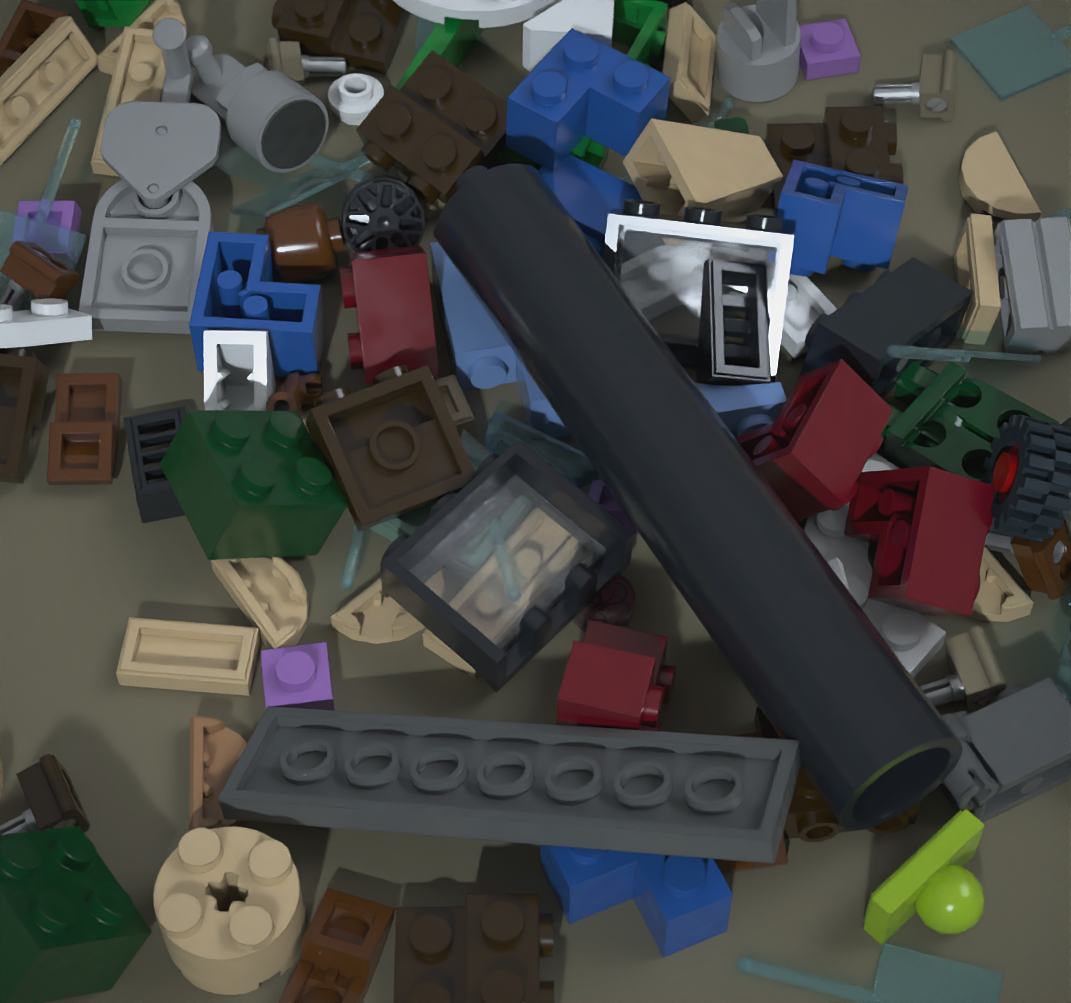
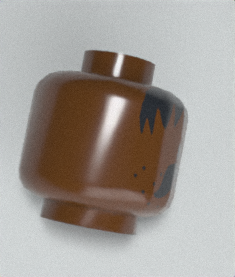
[256,202,347,283]

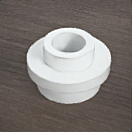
[328,73,384,125]

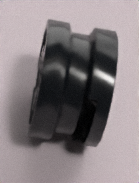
[341,175,425,252]

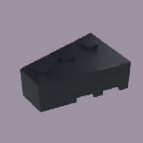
[797,257,974,403]

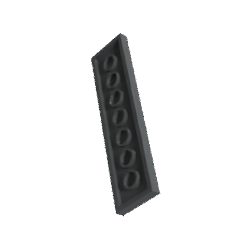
[218,706,801,863]

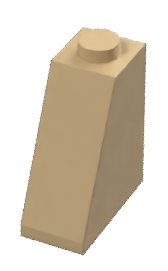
[622,118,783,246]

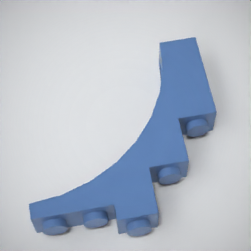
[430,242,787,439]

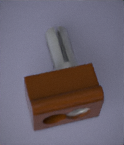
[0,241,80,311]
[985,522,1071,600]

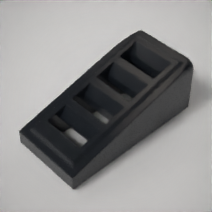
[696,258,770,386]
[124,406,186,524]

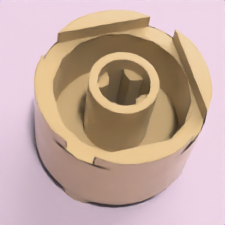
[153,827,307,995]

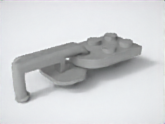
[78,18,221,334]

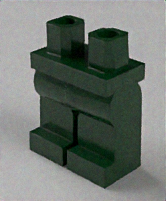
[880,361,1059,482]

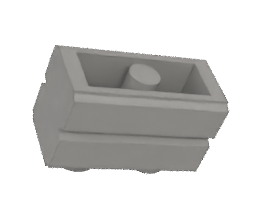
[993,217,1071,355]

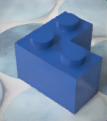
[505,28,671,171]
[766,160,909,276]
[189,232,326,377]
[540,845,733,958]

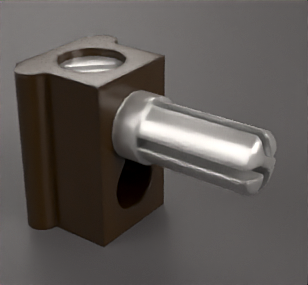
[0,754,91,835]

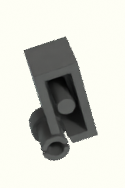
[939,677,1071,823]

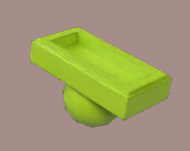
[863,809,985,945]

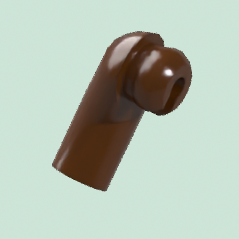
[266,371,324,417]

